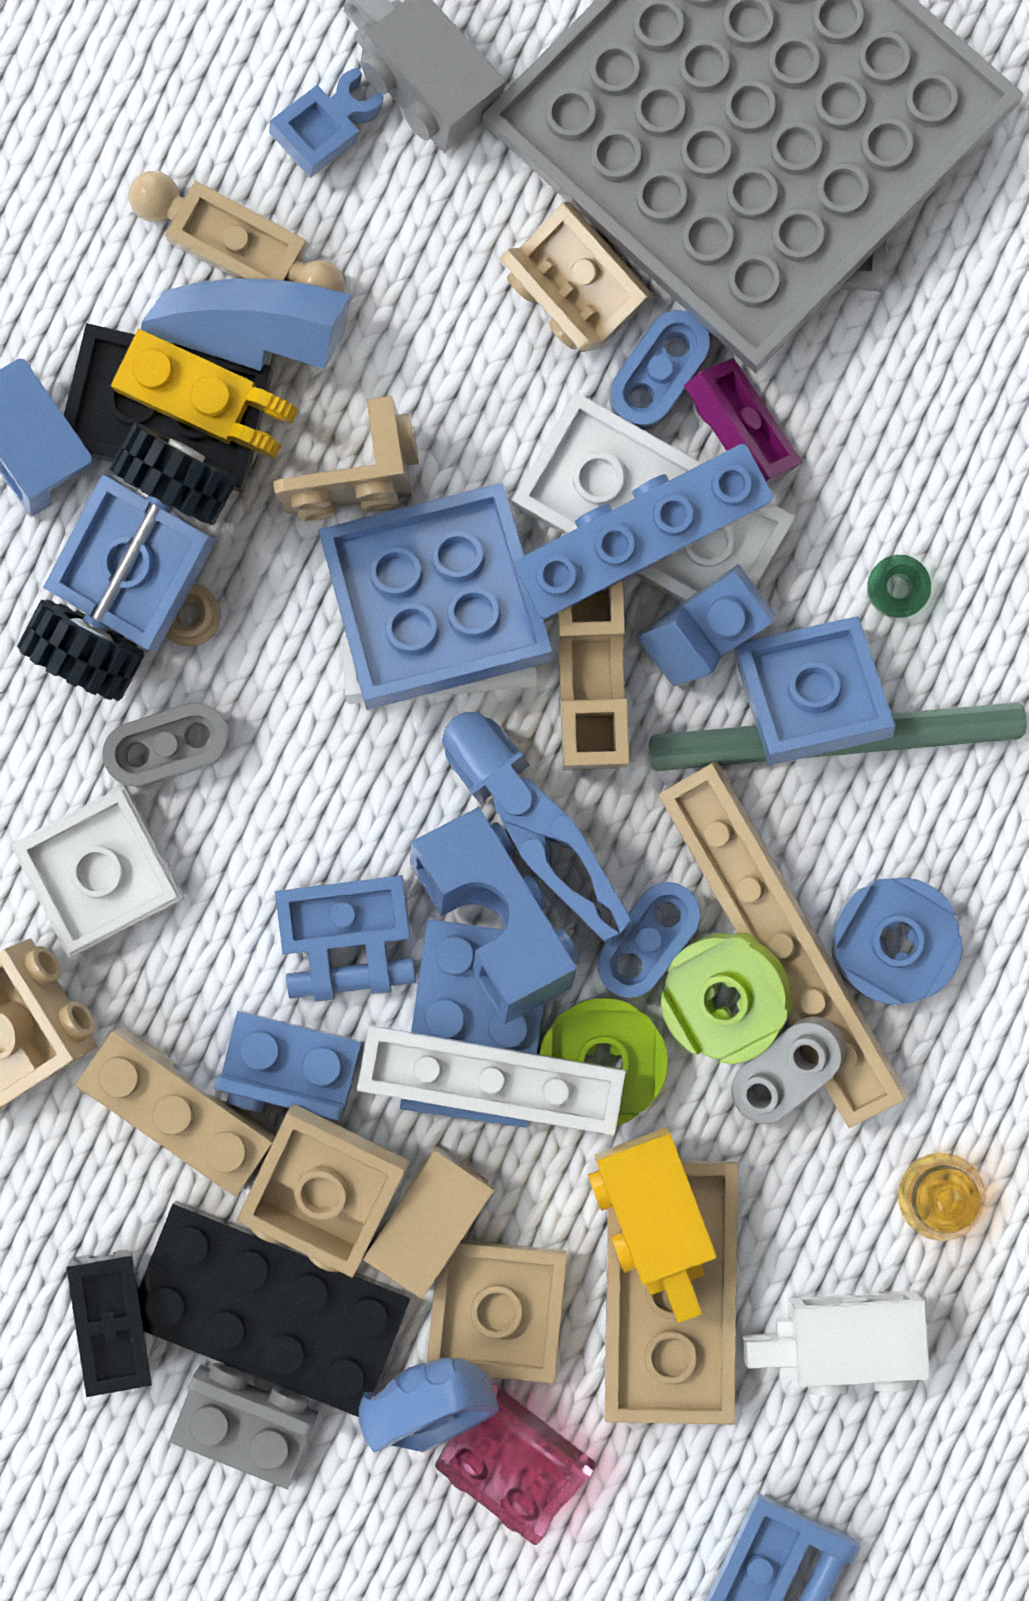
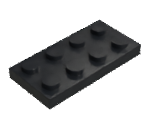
[138,1201,412,1417]

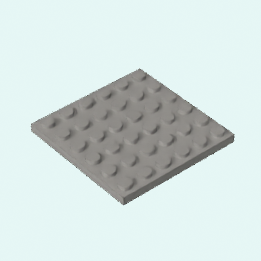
[482,0,1023,374]

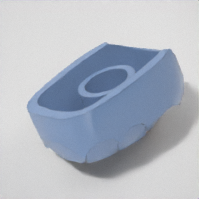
[359,1358,500,1453]

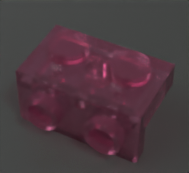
[435,1383,596,1545]

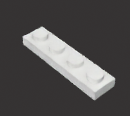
[357,1025,626,1136]

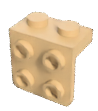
[273,396,419,521]

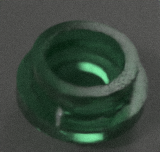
[867,555,931,619]

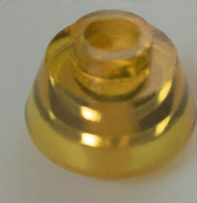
[898,1153,986,1241]

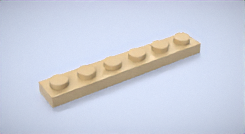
[658,761,908,1129]

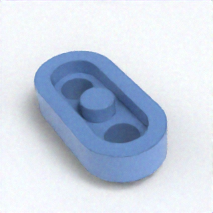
[610,310,710,430]
[597,882,700,998]

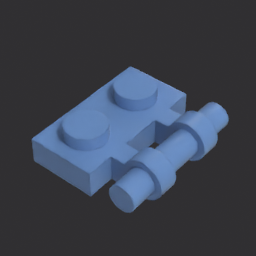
[275,875,416,1002]

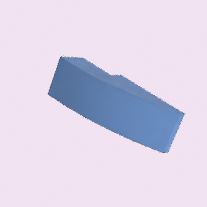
[141,278,351,371]

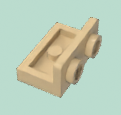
[500,202,654,352]

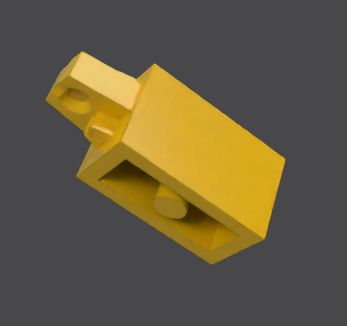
[587,1127,717,1323]

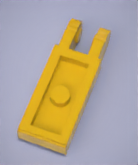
[111,328,299,459]

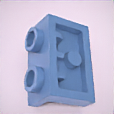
[214,1010,363,1120]

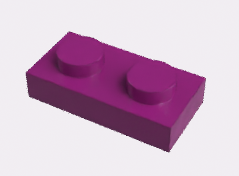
[683,358,803,484]

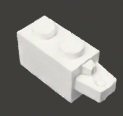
[743,1290,930,1396]

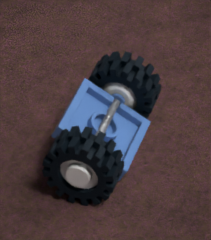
[17,422,238,701]

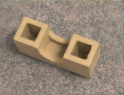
[557,580,629,770]
[75,1027,277,1197]

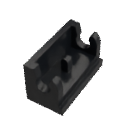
[66,1250,152,1397]

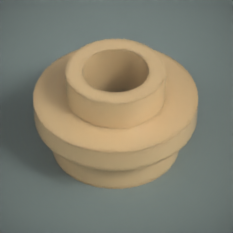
[166,583,221,647]

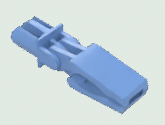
[442,712,635,946]

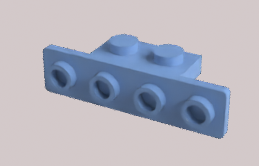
[514,444,773,619]

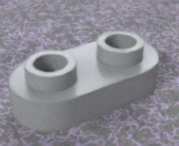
[102,703,230,787]
[731,1016,847,1124]

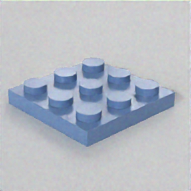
[318,482,553,710]

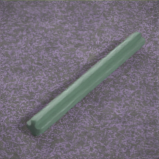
[648,702,1027,771]

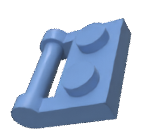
[705,1492,861,1601]

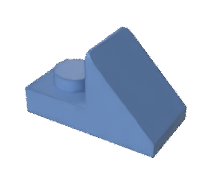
[636,564,776,687]

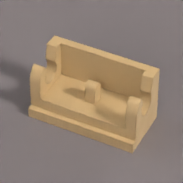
[362,1144,494,1299]

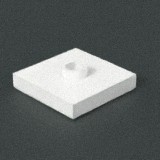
[10,785,185,958]

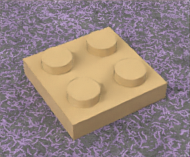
[426,1240,567,1384]

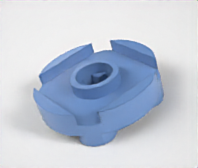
[831,877,963,1005]

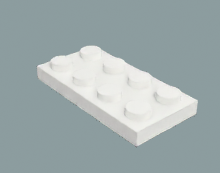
[512,391,795,602]

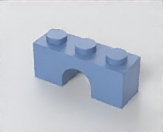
[410,807,579,1024]

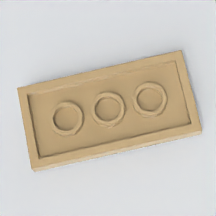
[604,1160,738,1425]

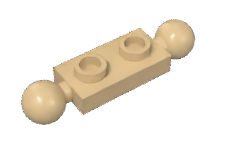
[129,171,345,293]

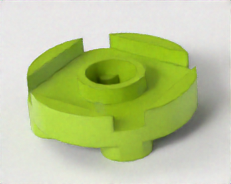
[661,932,793,1064]
[540,997,668,1126]

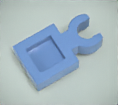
[269,68,384,178]

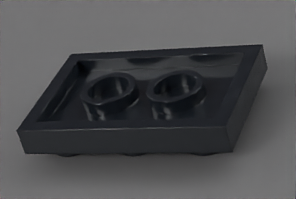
[64,323,273,493]

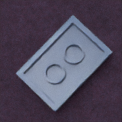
[400,919,544,1128]

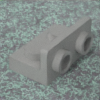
[169,1363,318,1490]

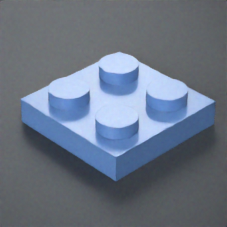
[734,616,895,766]

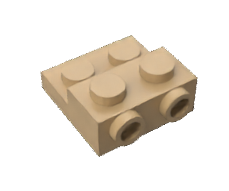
[0,938,98,1109]
[236,1103,410,1278]

